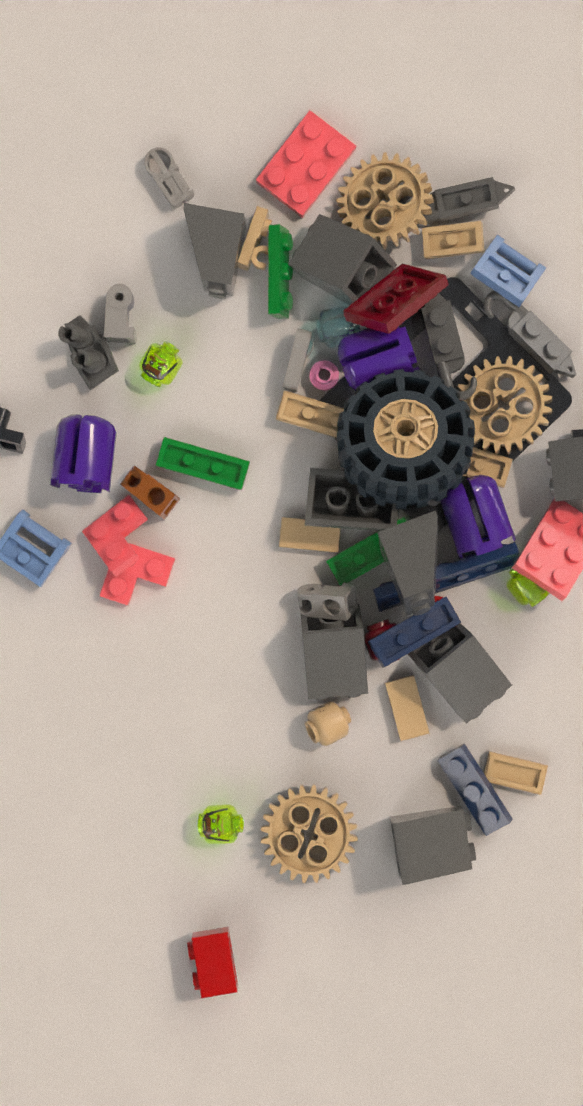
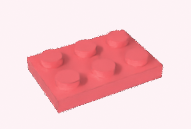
[256,110,357,218]
[512,498,583,601]

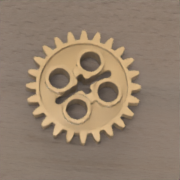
[336,152,434,249]
[458,356,552,454]
[260,784,358,883]

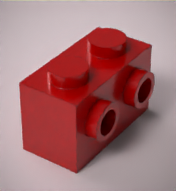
[187,926,238,999]

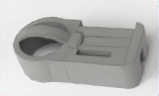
[144,147,194,209]
[282,328,315,391]

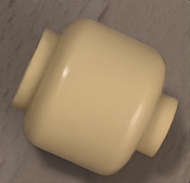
[305,702,351,746]

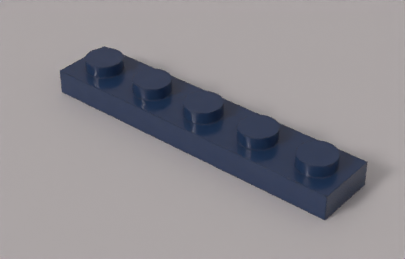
[373,542,520,612]

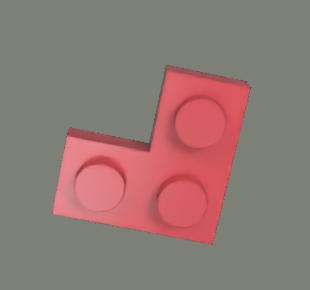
[82,495,148,577]
[100,543,175,606]

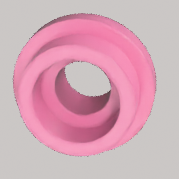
[309,360,339,391]

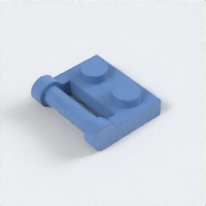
[470,234,546,307]
[0,509,72,587]

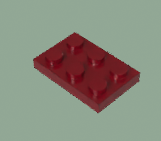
[343,263,448,334]

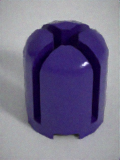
[338,322,420,391]
[50,414,117,493]
[440,475,516,559]

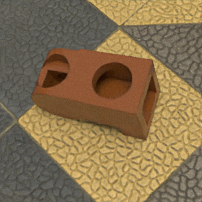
[120,465,180,520]

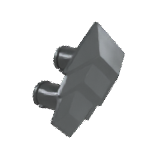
[58,315,119,390]

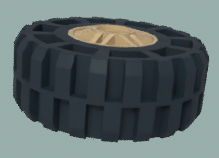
[337,369,475,509]

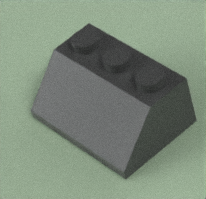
[305,468,399,531]

